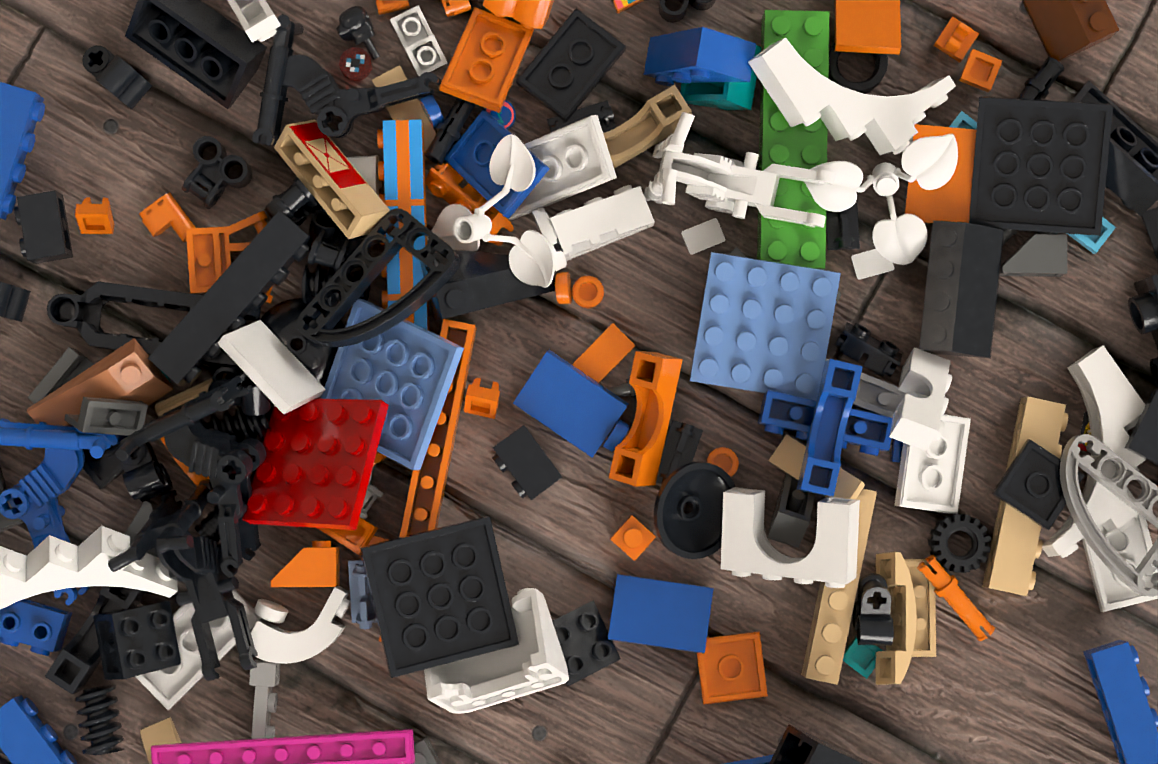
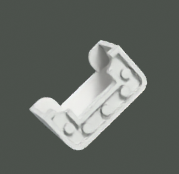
[424,588,569,714]

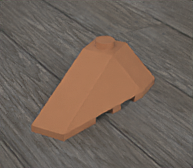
[27,338,173,426]

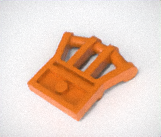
[186,211,273,304]

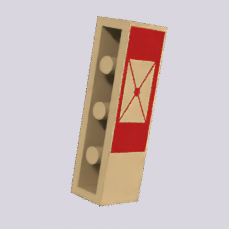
[274,119,390,239]

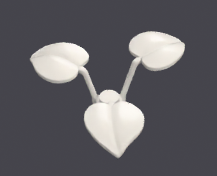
[427,134,555,288]
[804,134,958,265]

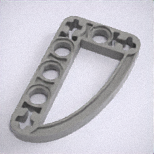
[1060,434,1158,597]

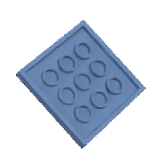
[689,252,841,401]
[321,299,464,470]

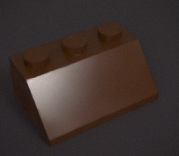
[1022,0,1119,61]

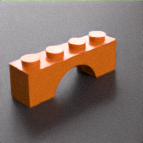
[609,351,683,487]

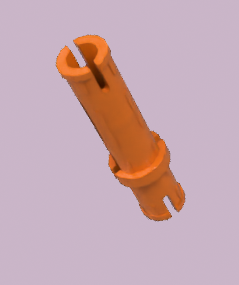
[917,555,995,641]

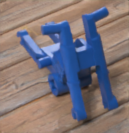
[0,418,128,605]

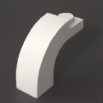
[251,586,351,664]

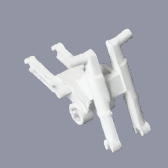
[644,112,836,228]

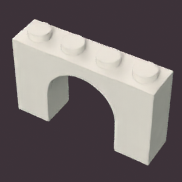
[721,487,860,588]

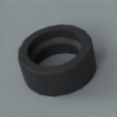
[828,42,888,94]

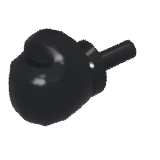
[336,6,380,60]

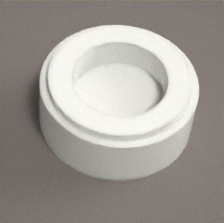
[254,599,288,624]

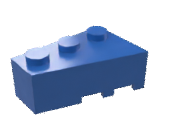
[644,27,756,86]

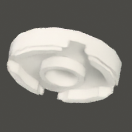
[532,207,567,271]

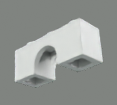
[889,347,952,451]

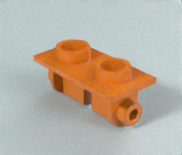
[426,163,488,214]

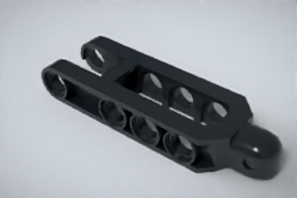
[47,281,261,366]

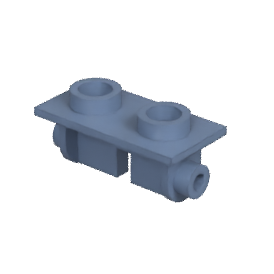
[348,560,377,629]

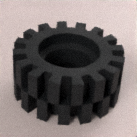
[928,514,991,573]

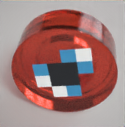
[339,47,372,81]

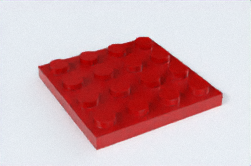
[242,399,389,530]

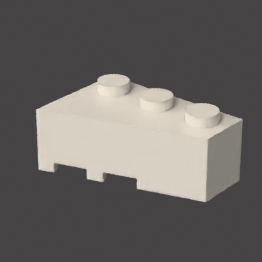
[550,185,655,261]

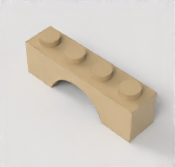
[603,85,692,169]

